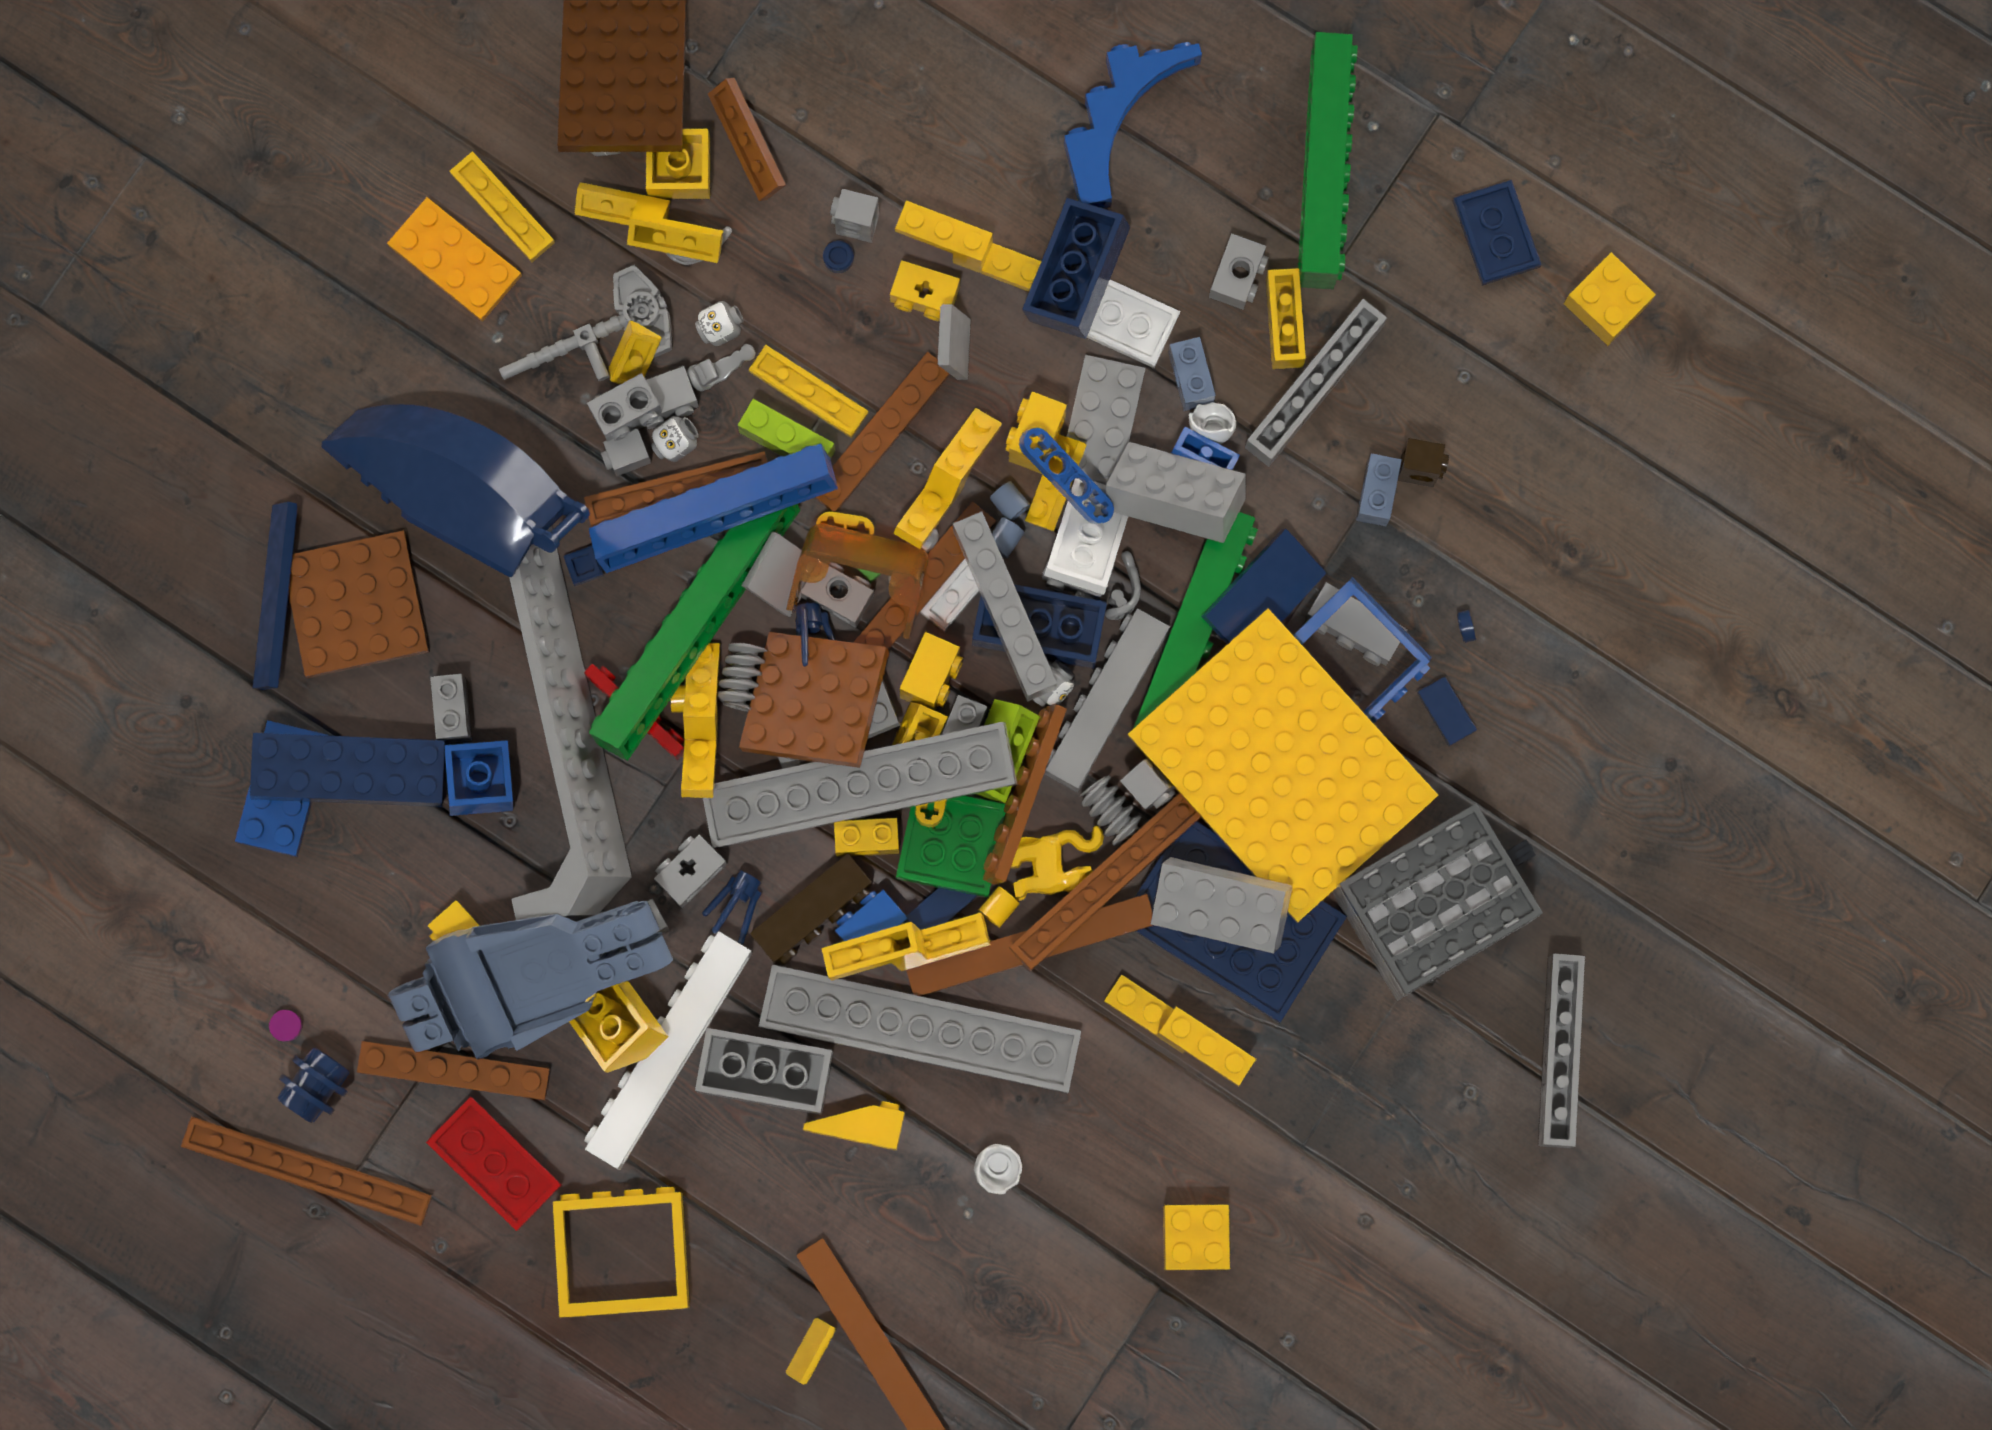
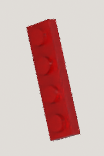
[584,664,684,761]

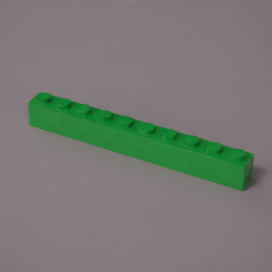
[589,504,800,761]

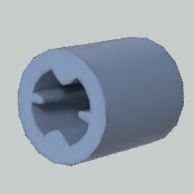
[990,481,1031,521]
[991,517,1025,559]

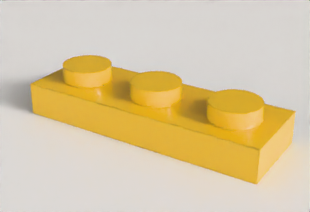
[1025,434,1087,532]

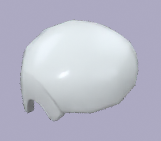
[1189,402,1236,445]
[974,1144,1022,1195]

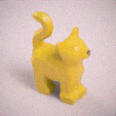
[1011,826,1104,901]

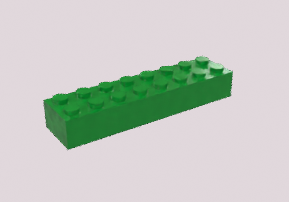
[1298,32,1358,290]

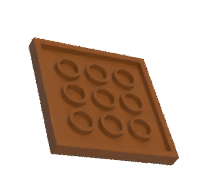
[289,530,429,678]
[739,632,889,768]

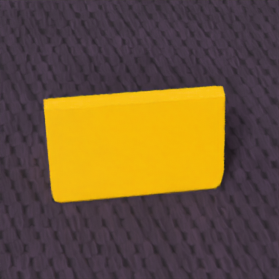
[608,320,661,384]
[786,1318,836,1385]

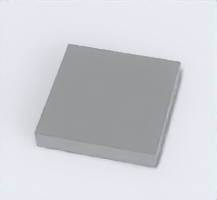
[937,304,971,380]
[741,532,818,617]

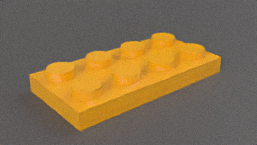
[387,197,522,322]

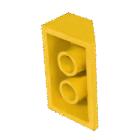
[569,981,669,1073]

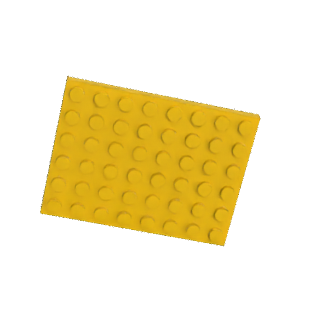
[1128,608,1439,923]

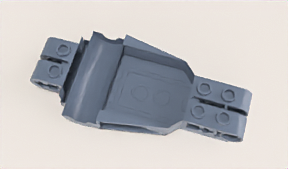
[388,901,673,1059]

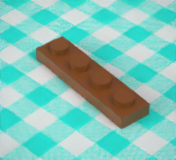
[708,78,786,201]

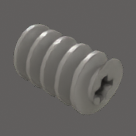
[717,643,768,712]
[1080,775,1143,847]

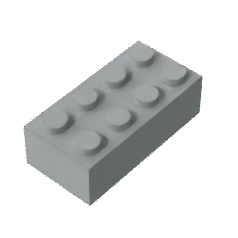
[1106,442,1246,543]
[1151,857,1293,953]
[695,1028,833,1115]

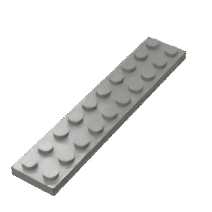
[703,722,1018,848]
[759,965,1081,1093]

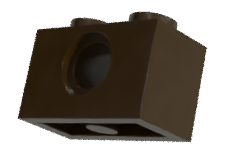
[1397,438,1449,487]

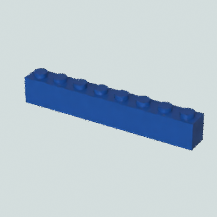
[589,443,838,573]

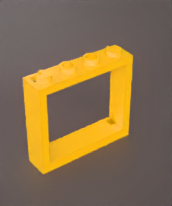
[553,1187,690,1318]

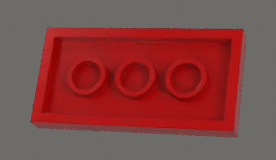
[426,1096,562,1231]

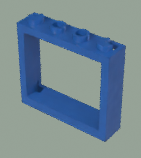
[1293,577,1432,724]

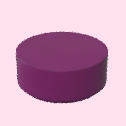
[269,1010,302,1042]

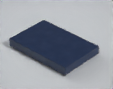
[1453,180,1541,286]

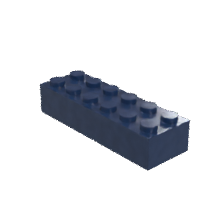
[250,733,445,807]

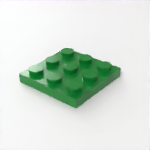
[896,796,1006,898]

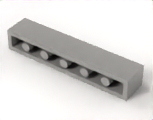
[1245,299,1387,467]
[953,512,1057,702]
[1045,608,1170,793]
[1538,954,1585,1148]

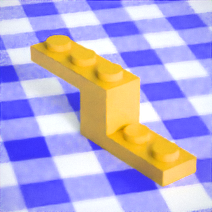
[575,182,723,263]
[895,200,1041,292]
[893,408,1002,549]
[681,643,720,798]
[822,913,991,981]
[1104,974,1256,1086]

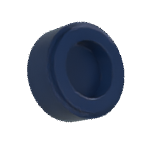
[823,241,854,273]
[1457,610,1476,643]

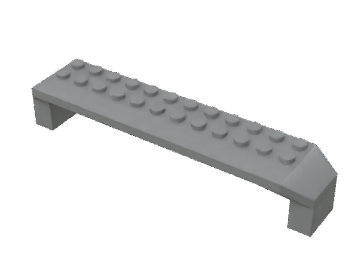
[509,526,632,922]

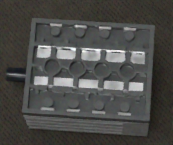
[1332,803,1543,1001]

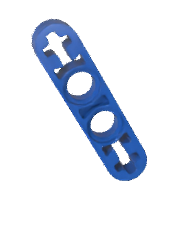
[1019,428,1114,524]

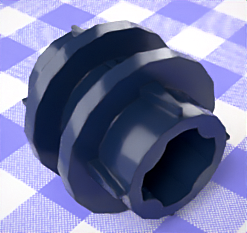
[277,1047,349,1123]

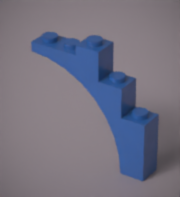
[1064,42,1202,208]

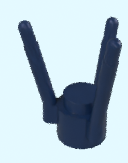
[795,603,836,667]
[702,871,762,945]

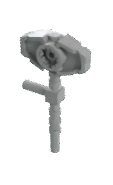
[499,265,672,381]

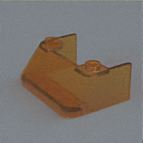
[786,523,929,641]

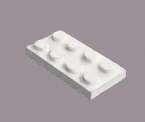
[1044,478,1128,595]

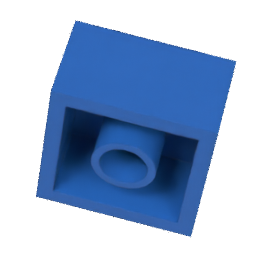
[444,741,513,816]

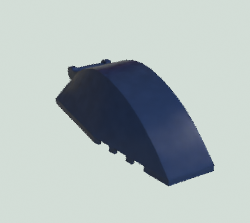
[321,404,590,578]

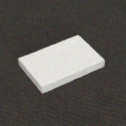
[1087,280,1180,368]

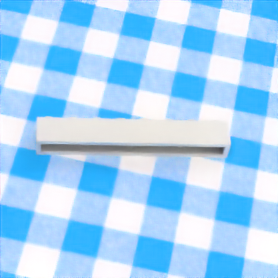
[584,931,753,1170]

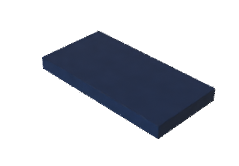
[1201,529,1326,645]

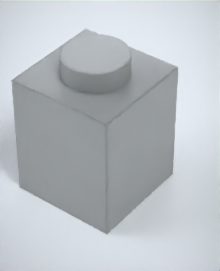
[601,429,651,477]

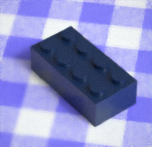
[1022,198,1130,339]
[972,585,1107,669]

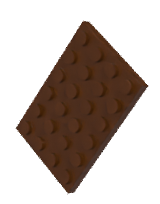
[557,0,687,152]

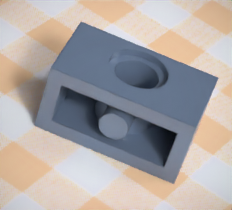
[1168,337,1216,411]
[1356,453,1402,526]

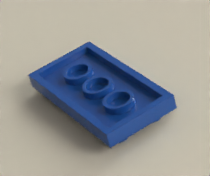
[235,720,329,857]

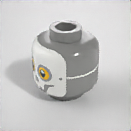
[695,301,744,346]
[651,416,699,462]
[1033,660,1074,706]

